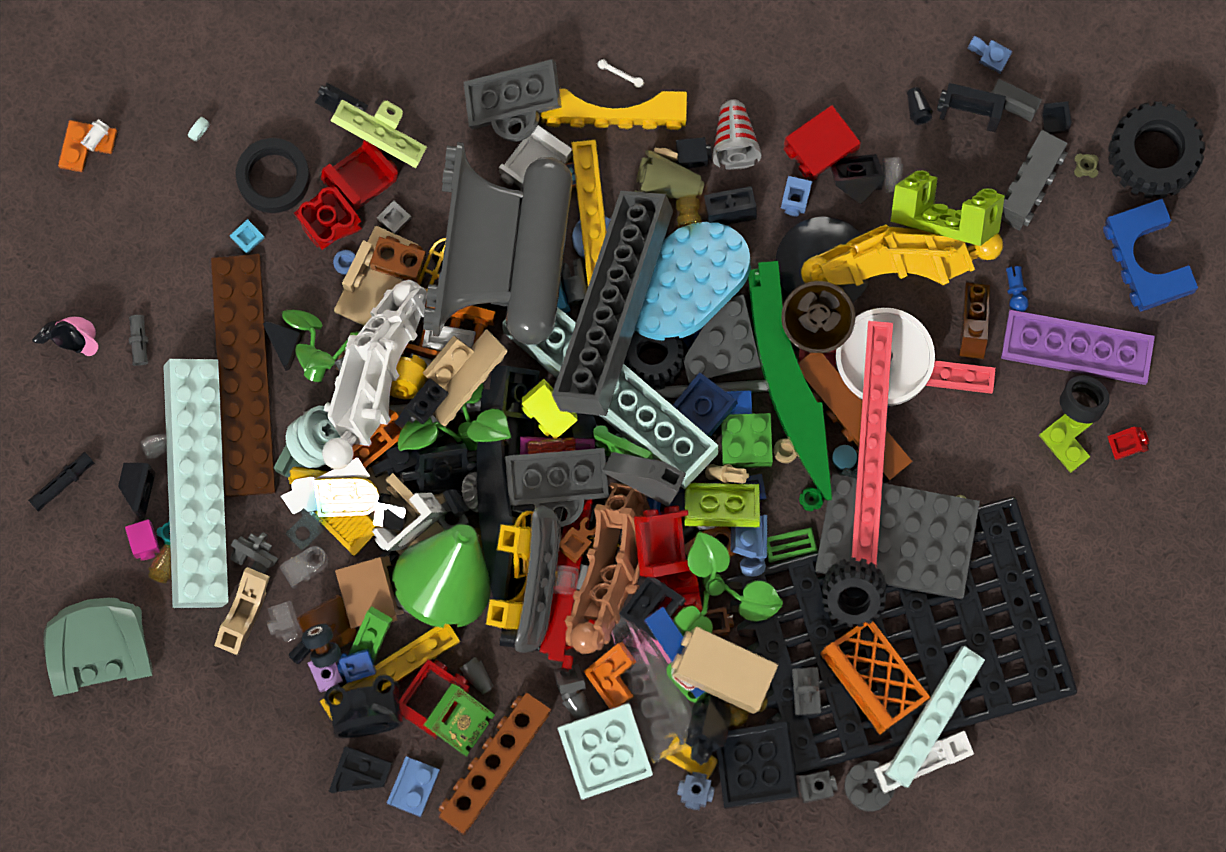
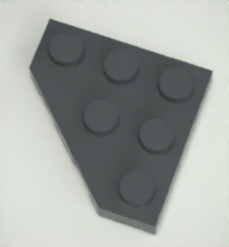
[683,295,761,384]

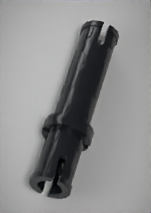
[28,451,95,512]

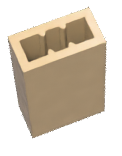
[671,627,778,713]

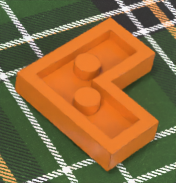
[58,120,117,172]
[583,642,637,709]

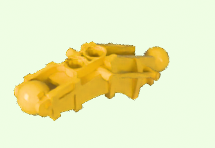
[801,225,1003,286]

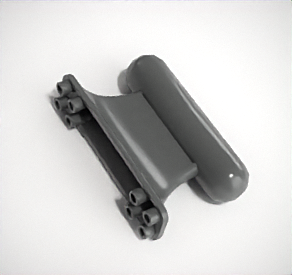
[423,142,573,345]

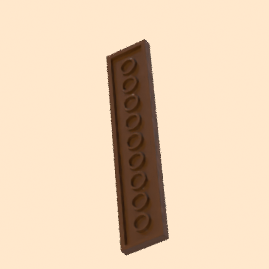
[211,254,276,497]

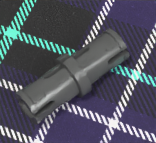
[129,315,148,366]

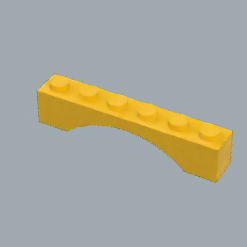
[541,89,687,130]

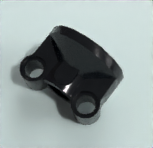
[324,675,403,739]

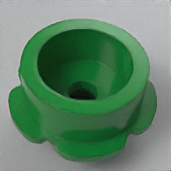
[799,487,823,511]

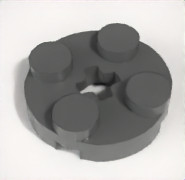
[844,761,895,812]

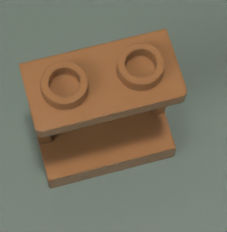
[335,556,404,628]

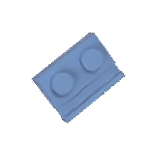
[731,515,767,561]
[387,756,440,817]

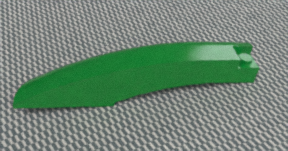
[749,261,832,501]

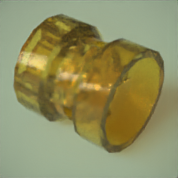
[676,198,701,227]

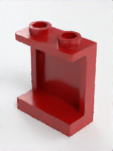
[784,105,861,181]
[320,140,398,211]
[634,505,690,577]

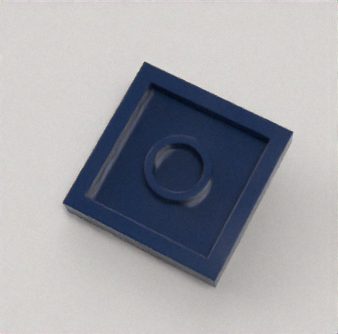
[672,372,738,438]

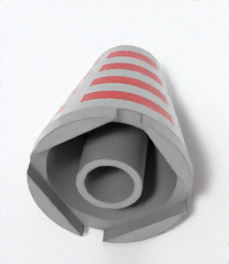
[713,99,761,169]

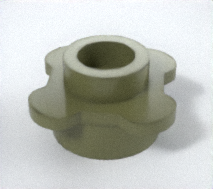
[1074,154,1099,178]

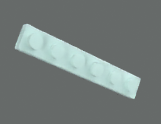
[885,646,985,787]

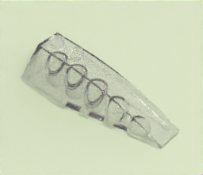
[612,607,692,763]

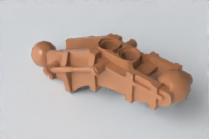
[565,483,651,654]

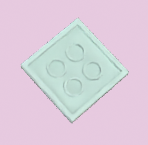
[557,703,653,799]

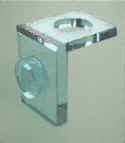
[286,508,324,551]

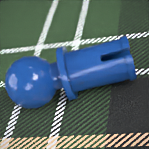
[1006,266,1029,312]

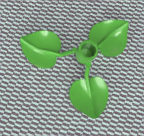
[282,310,359,382]
[398,383,511,451]
[673,532,783,637]

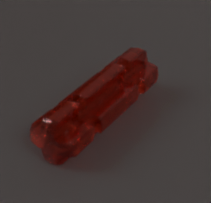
[527,437,576,454]

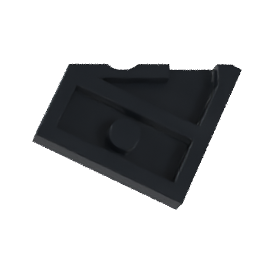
[329,746,393,793]

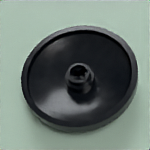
[775,217,871,312]

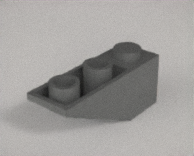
[602,452,686,507]

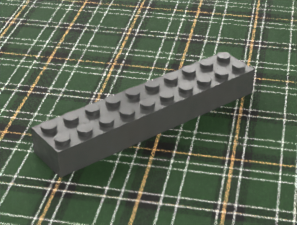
[552,191,673,416]

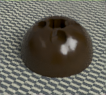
[781,281,855,353]

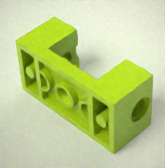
[891,171,1005,246]

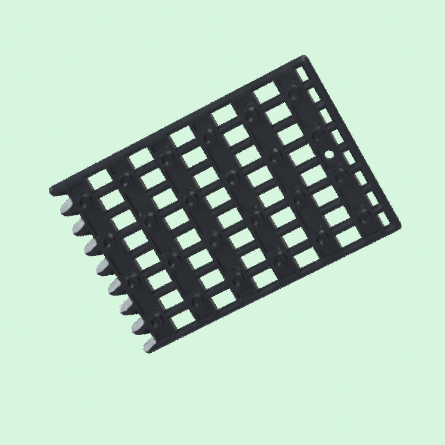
[723,497,1077,776]

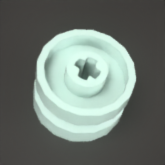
[286,406,341,468]

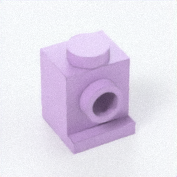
[308,661,344,692]

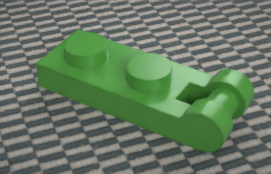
[593,425,653,460]
[349,606,393,663]

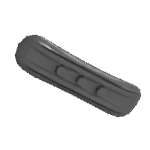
[515,506,561,653]

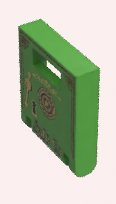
[424,683,495,757]

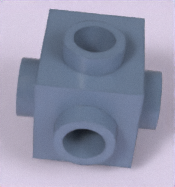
[677,772,715,810]

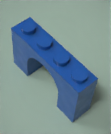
[1103,199,1198,312]

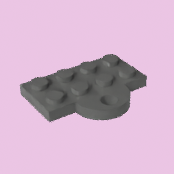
[463,59,562,142]
[505,448,609,527]

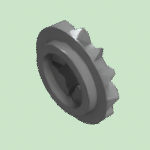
[462,472,478,512]

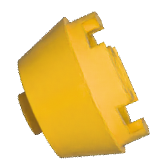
[390,355,428,399]

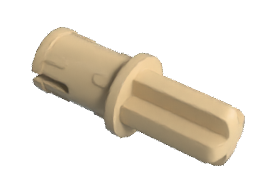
[705,464,749,484]

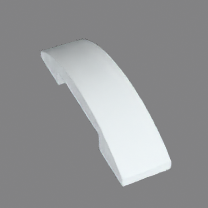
[874,731,974,793]

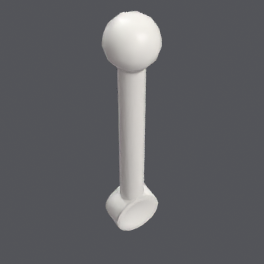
[598,59,643,88]

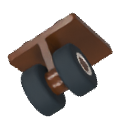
[297,595,358,668]

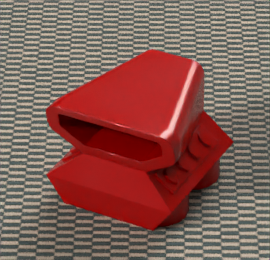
[294,184,363,250]

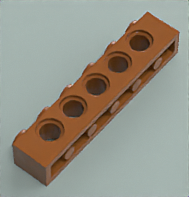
[438,692,551,836]

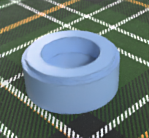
[740,557,766,577]

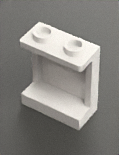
[499,125,573,191]

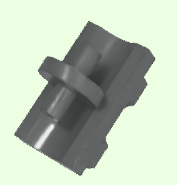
[230,532,279,574]
[792,668,821,715]

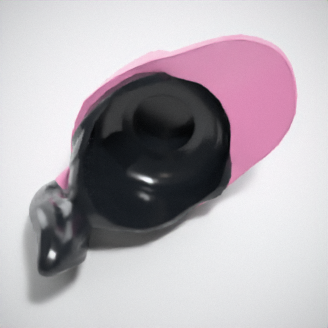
[32,316,98,356]

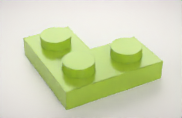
[1039,414,1093,473]

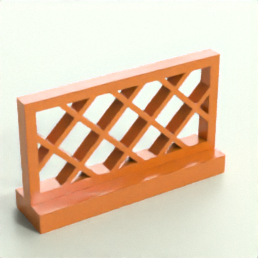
[820,621,930,734]

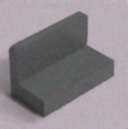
[991,79,1042,122]

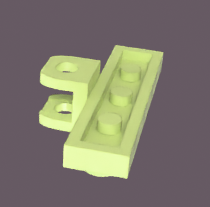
[331,100,427,168]

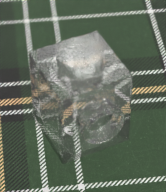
[267,601,302,642]

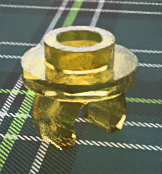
[726,702,749,727]

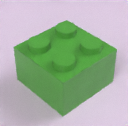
[721,413,773,468]

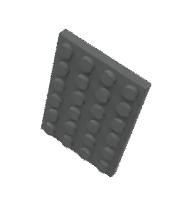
[815,474,980,599]

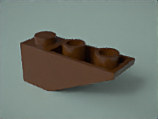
[959,283,990,359]

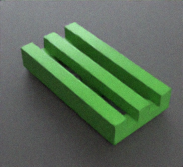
[767,527,817,563]

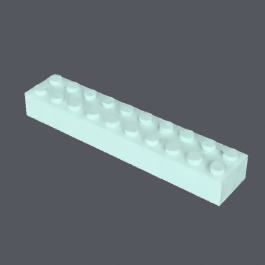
[502,307,718,489]
[164,359,228,608]

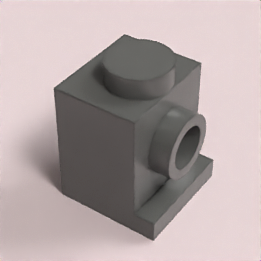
[798,771,837,804]

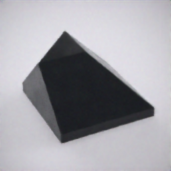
[830,154,884,204]
[118,463,156,520]

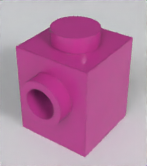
[125,519,160,560]

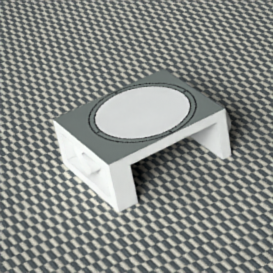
[372,493,447,551]

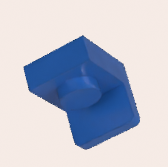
[337,649,377,683]

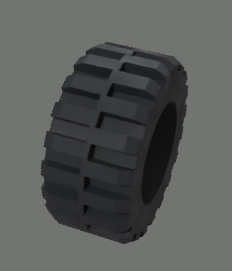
[1108,101,1205,199]

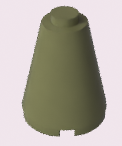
[635,150,704,199]

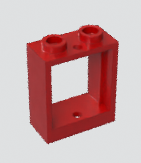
[399,659,470,739]

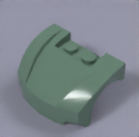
[43,598,153,697]

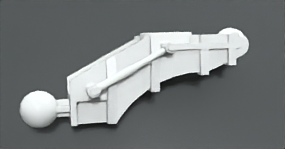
[322,280,427,469]

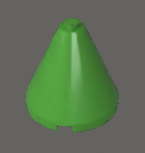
[392,524,491,628]

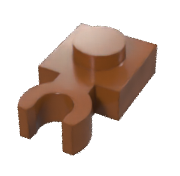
[559,517,596,563]

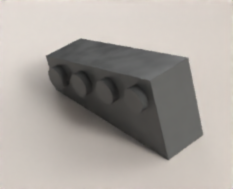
[1001,130,1068,231]

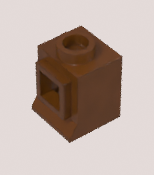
[705,607,734,637]

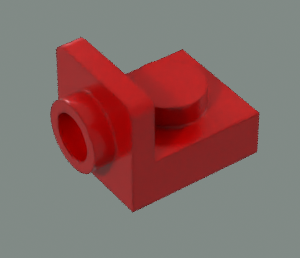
[1107,426,1149,460]

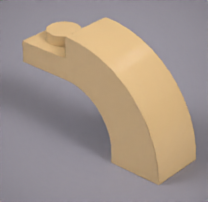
[214,567,270,655]

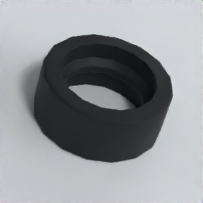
[1060,376,1110,424]

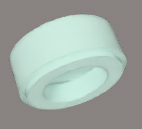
[188,117,209,141]

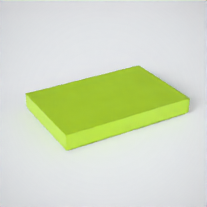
[685,483,760,527]

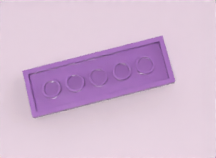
[1001,310,1155,385]

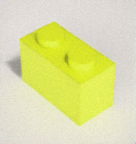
[522,379,577,440]

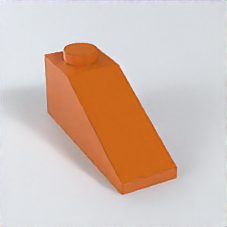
[352,410,403,468]

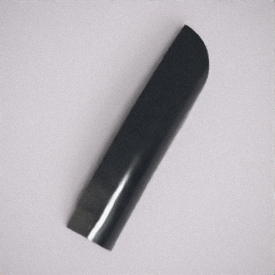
[477,365,540,600]

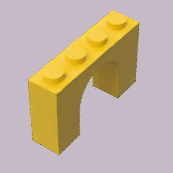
[486,525,532,629]

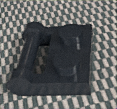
[620,577,686,641]

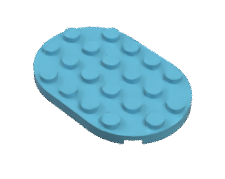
[635,222,751,340]

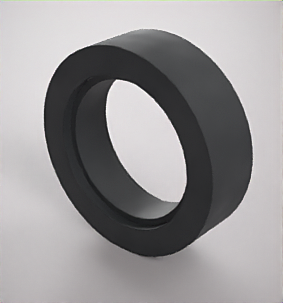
[235,138,310,213]

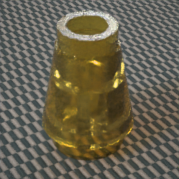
[148,545,172,583]

